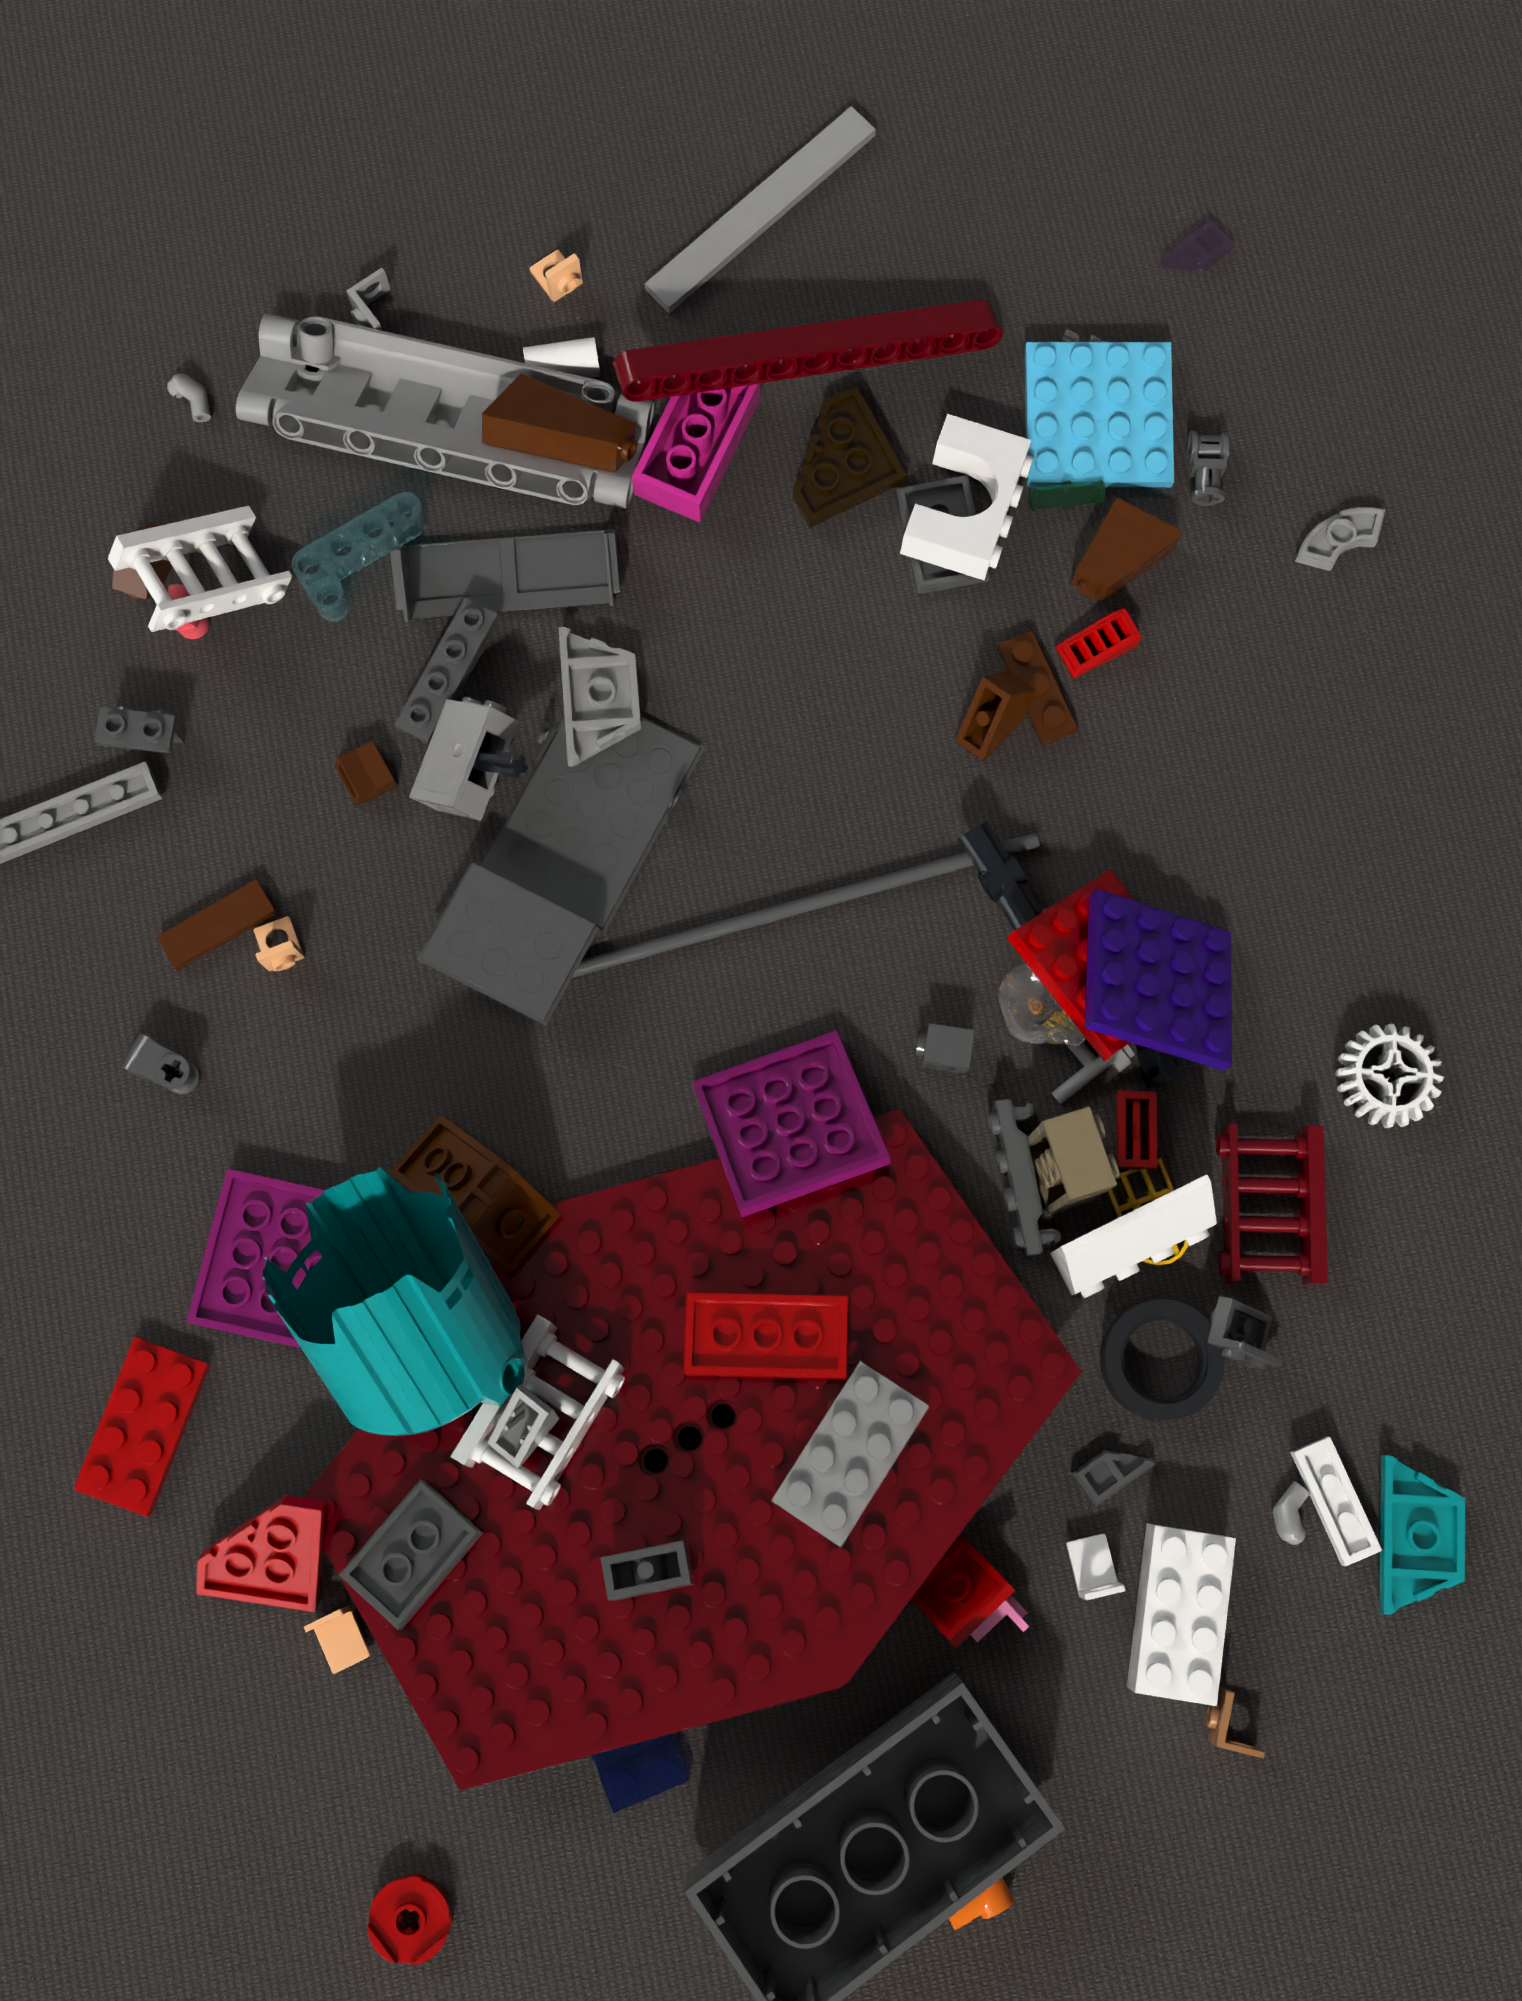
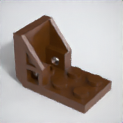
[389,1115,561,1275]

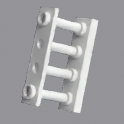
[108,506,293,632]
[450,1314,625,1510]

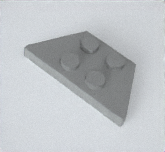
[558,627,641,767]

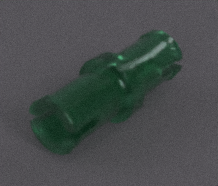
[1028,479,1106,510]

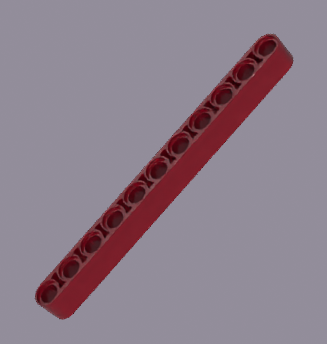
[613,300,1003,402]

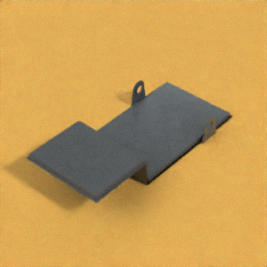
[417,715,705,1025]

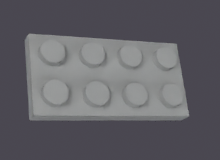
[771,1361,929,1548]

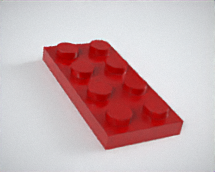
[684,1293,848,1379]
[73,1337,211,1517]

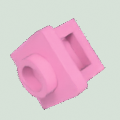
[970,1595,1029,1642]

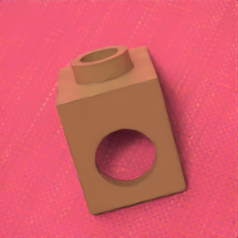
[1205,1686,1265,1759]

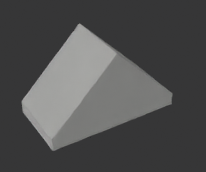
[487,1384,560,1468]

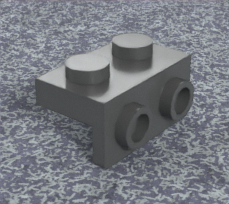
[94,706,187,753]
[1207,1296,1282,1371]

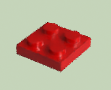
[911,1535,1015,1648]

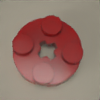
[368,1873,453,1965]

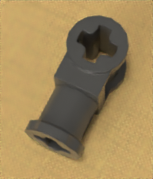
[1186,431,1229,506]

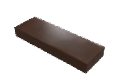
[156,879,277,971]

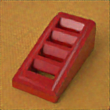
[1055,607,1141,679]

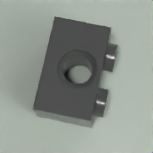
[600,1541,695,1601]

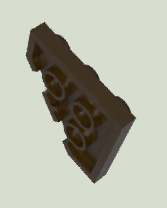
[793,385,907,528]

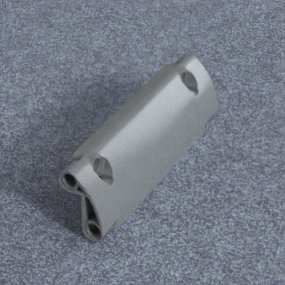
[236,313,654,509]

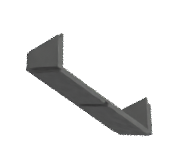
[390,529,621,622]

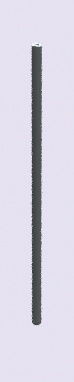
[572,833,1040,978]

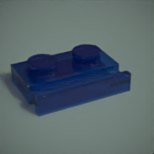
[591,1734,690,1813]

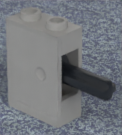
[409,697,528,820]

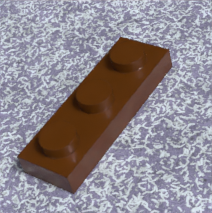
[997,631,1078,747]

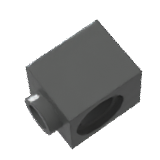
[915,1023,975,1074]

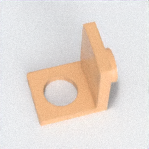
[529,250,583,302]
[253,916,305,971]
[304,1605,371,1674]

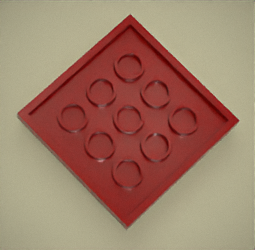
[1007,869,1136,1062]

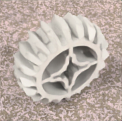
[1335,1024,1444,1128]

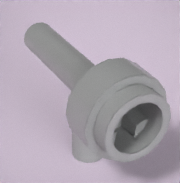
[1051,1040,1135,1105]

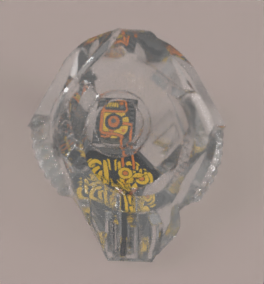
[998,963,1086,1048]

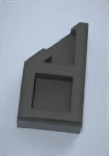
[1071,1450,1156,1507]

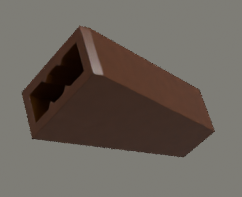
[482,373,638,473]

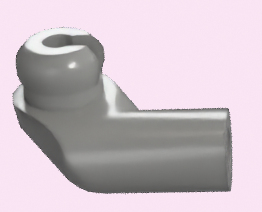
[167,373,211,422]
[1272,1481,1310,1545]

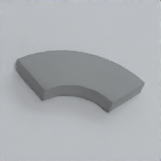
[1294,507,1386,571]

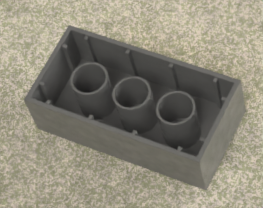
[684,1671,1065,2001]

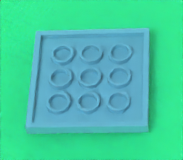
[1024,342,1174,487]

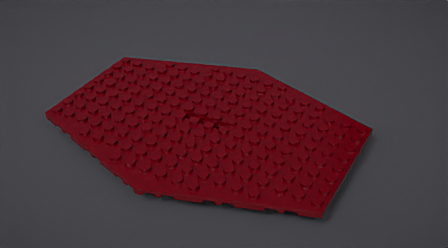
[302,1110,1082,1791]

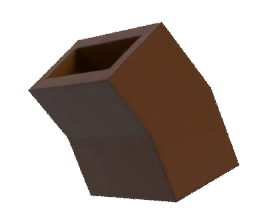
[335,740,398,805]

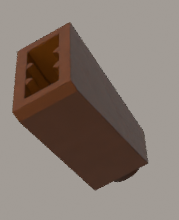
[1071,497,1183,601]

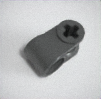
[120,1033,201,1095]

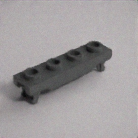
[394,598,499,745]
[987,1099,1061,1258]

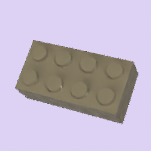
[1027,1106,1119,1215]

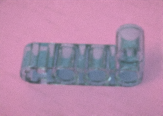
[292,492,427,622]

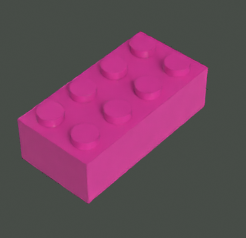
[632,383,761,523]

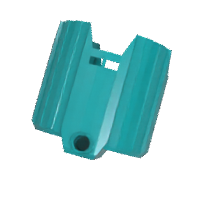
[262,1167,527,1436]

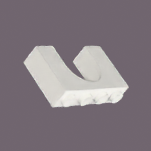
[900,414,1034,580]

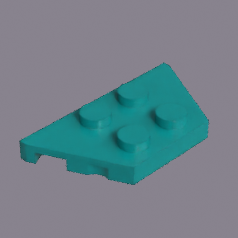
[1379,1455,1465,1615]

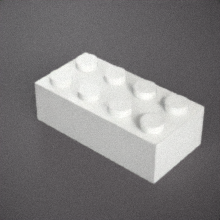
[1127,1523,1236,1706]

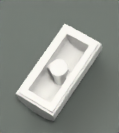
[523,337,600,378]

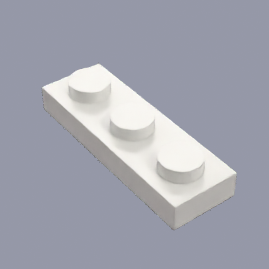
[1290,1437,1382,1566]

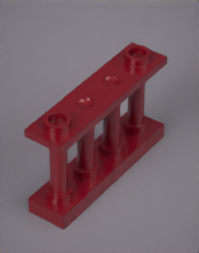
[1216,1124,1328,1286]

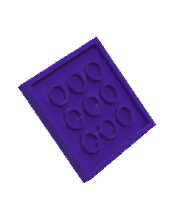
[1085,889,1232,1071]

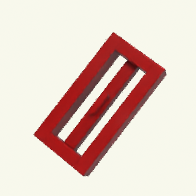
[1116,1091,1158,1171]

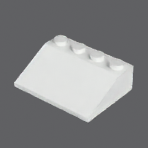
[1050,1175,1217,1298]

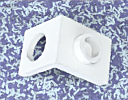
[1066,1533,1126,1600]

